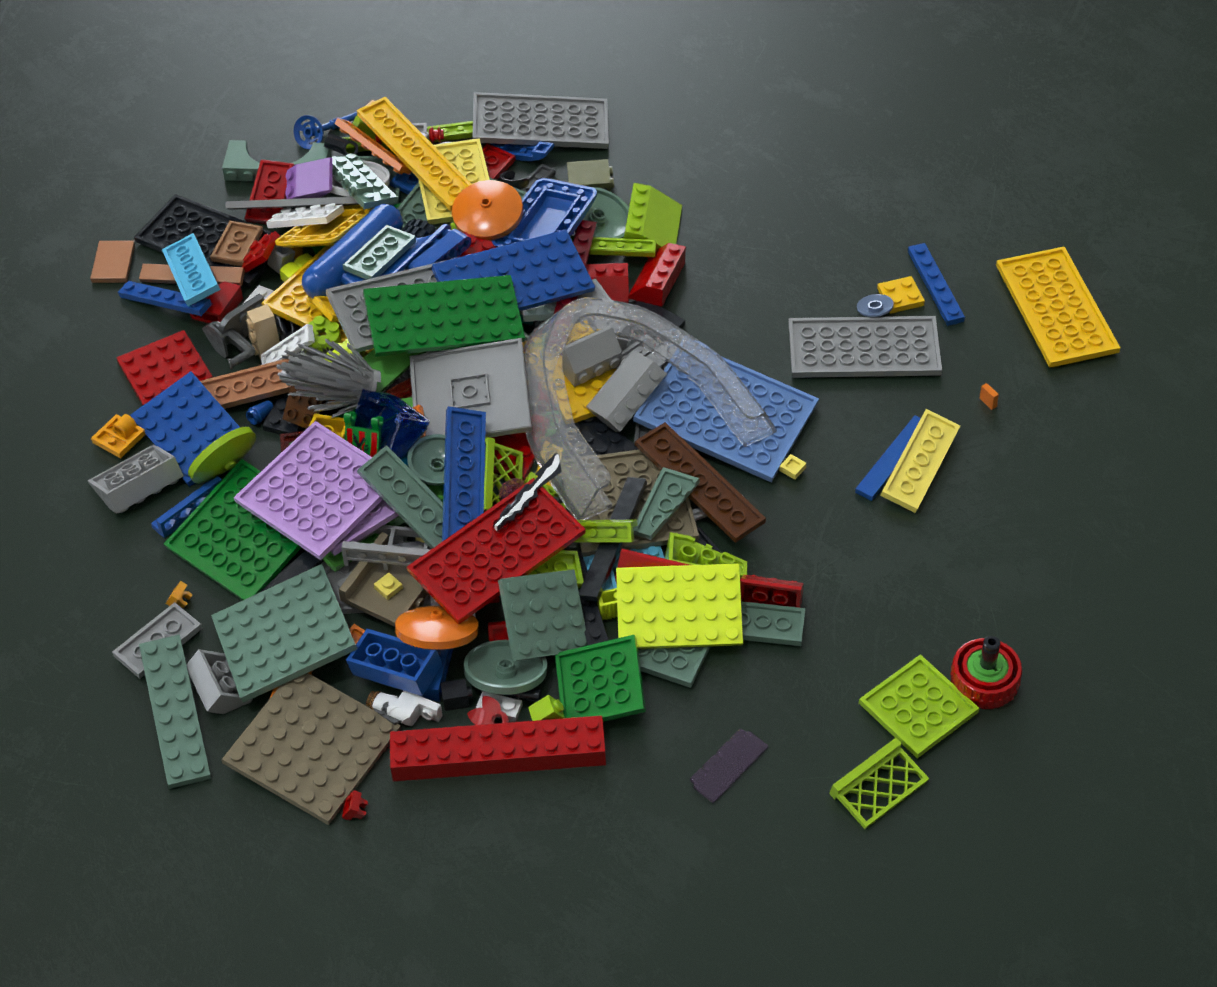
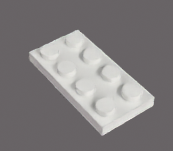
[266,203,344,228]

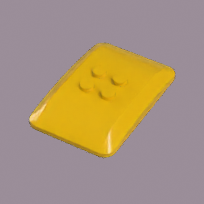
[275,204,373,248]

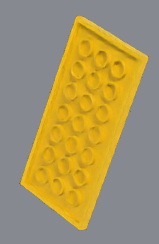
[996,247,1120,368]

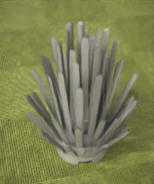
[276,339,381,418]

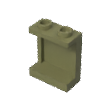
[567,159,614,192]

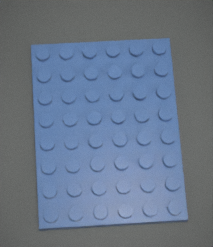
[633,340,819,483]

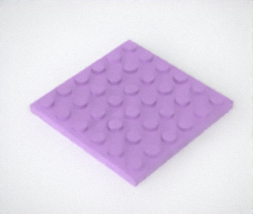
[234,421,383,560]

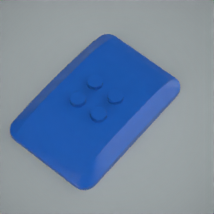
[492,178,597,248]

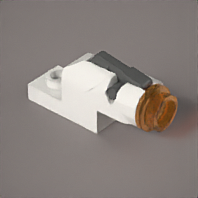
[366,690,442,726]

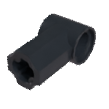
[323,133,358,156]

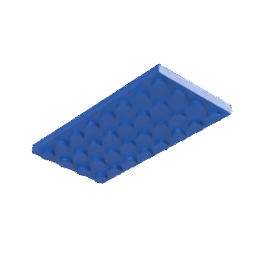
[431,229,595,312]

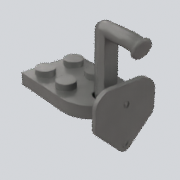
[202,293,264,369]

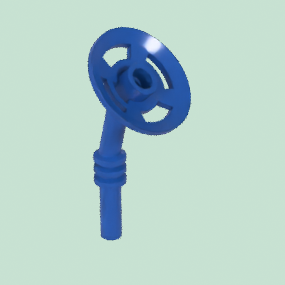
[293,112,357,149]

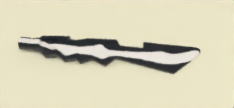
[493,453,562,531]

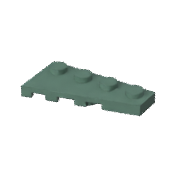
[633,467,700,540]

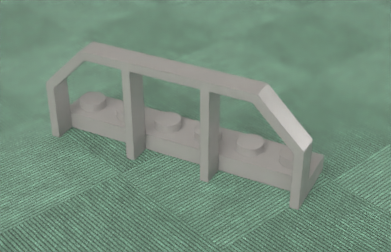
[341,525,431,570]

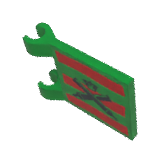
[344,411,384,457]

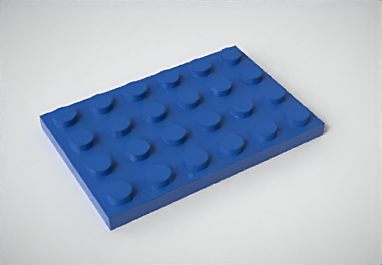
[130,371,240,487]

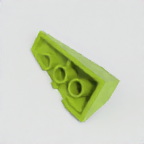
[664,532,747,579]

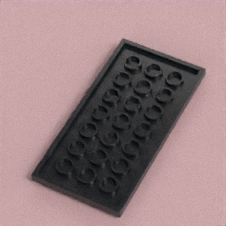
[134,194,282,288]

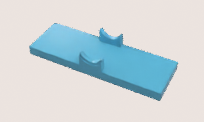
[162,233,221,306]

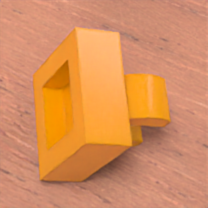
[165,581,192,608]

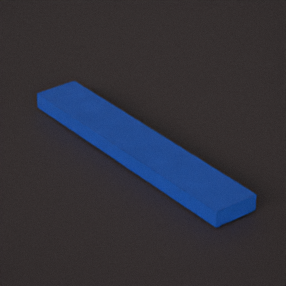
[855,415,921,501]

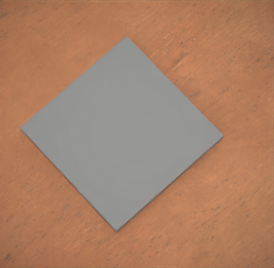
[409,338,532,438]

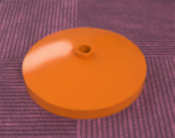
[452,180,523,241]
[395,606,478,649]

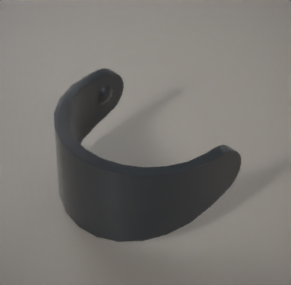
[500,170,529,190]

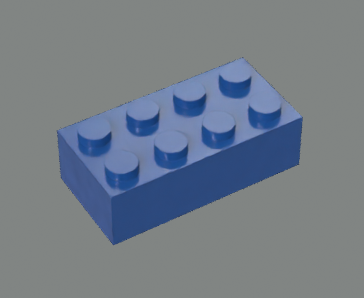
[346,629,443,696]

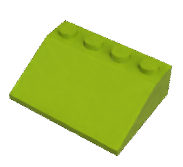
[623,183,682,250]

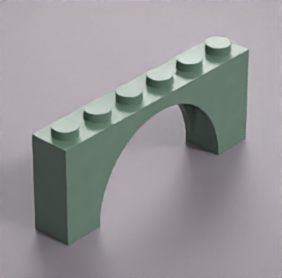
[222,140,332,181]

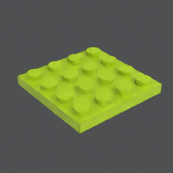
[859,654,979,758]

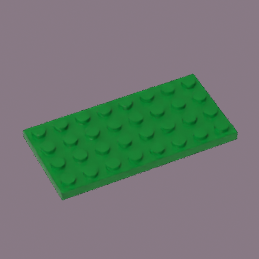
[363,275,525,357]

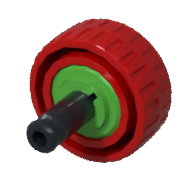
[950,636,1022,709]

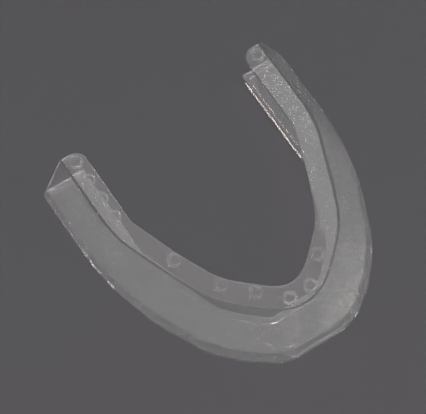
[523,297,777,520]

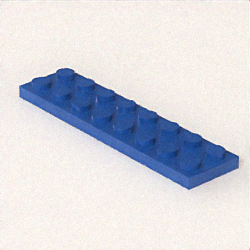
[442,406,486,542]

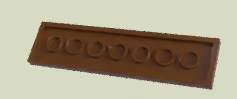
[635,422,766,543]

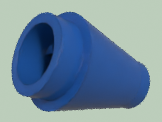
[246,400,273,425]

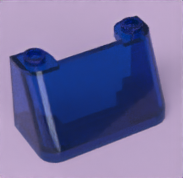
[354,389,430,460]

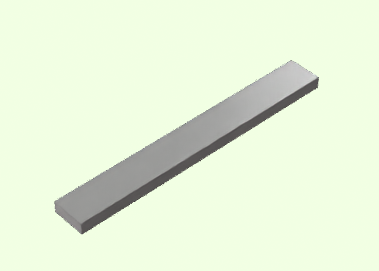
[225,197,359,210]

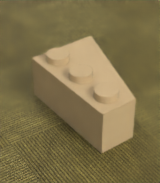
[246,304,280,359]

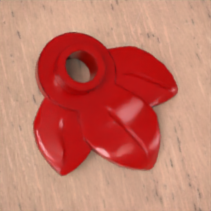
[467,696,509,725]

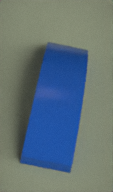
[490,141,554,161]

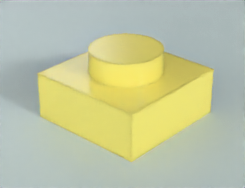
[779,454,807,480]
[374,572,403,600]

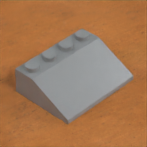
[88,444,183,514]

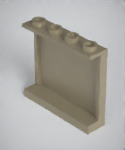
[339,532,430,627]

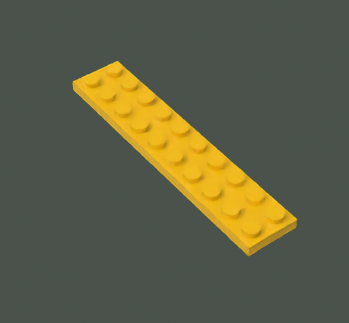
[357,97,472,211]

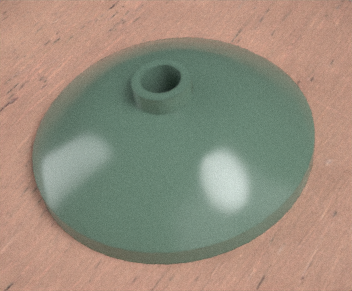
[407,434,445,485]

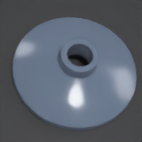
[857,294,894,317]

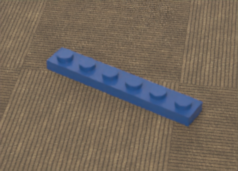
[908,243,965,326]
[118,281,212,316]

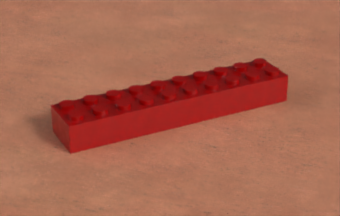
[390,716,606,782]

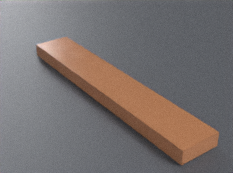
[139,264,245,286]

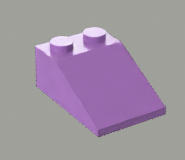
[285,157,333,199]

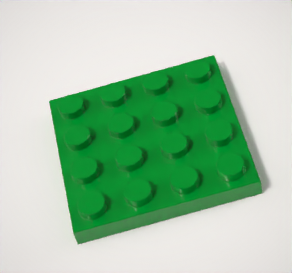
[555,635,646,722]

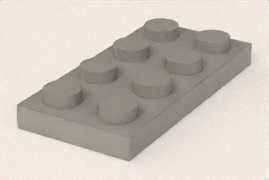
[112,602,202,679]

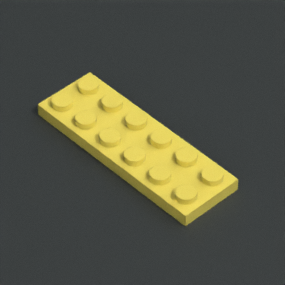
[880,409,960,513]

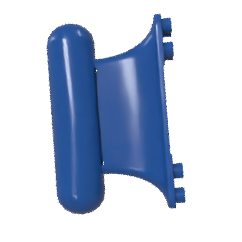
[302,204,451,299]

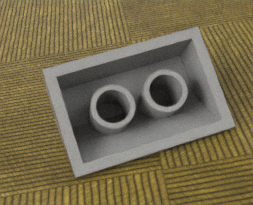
[562,325,622,387]
[186,649,253,714]

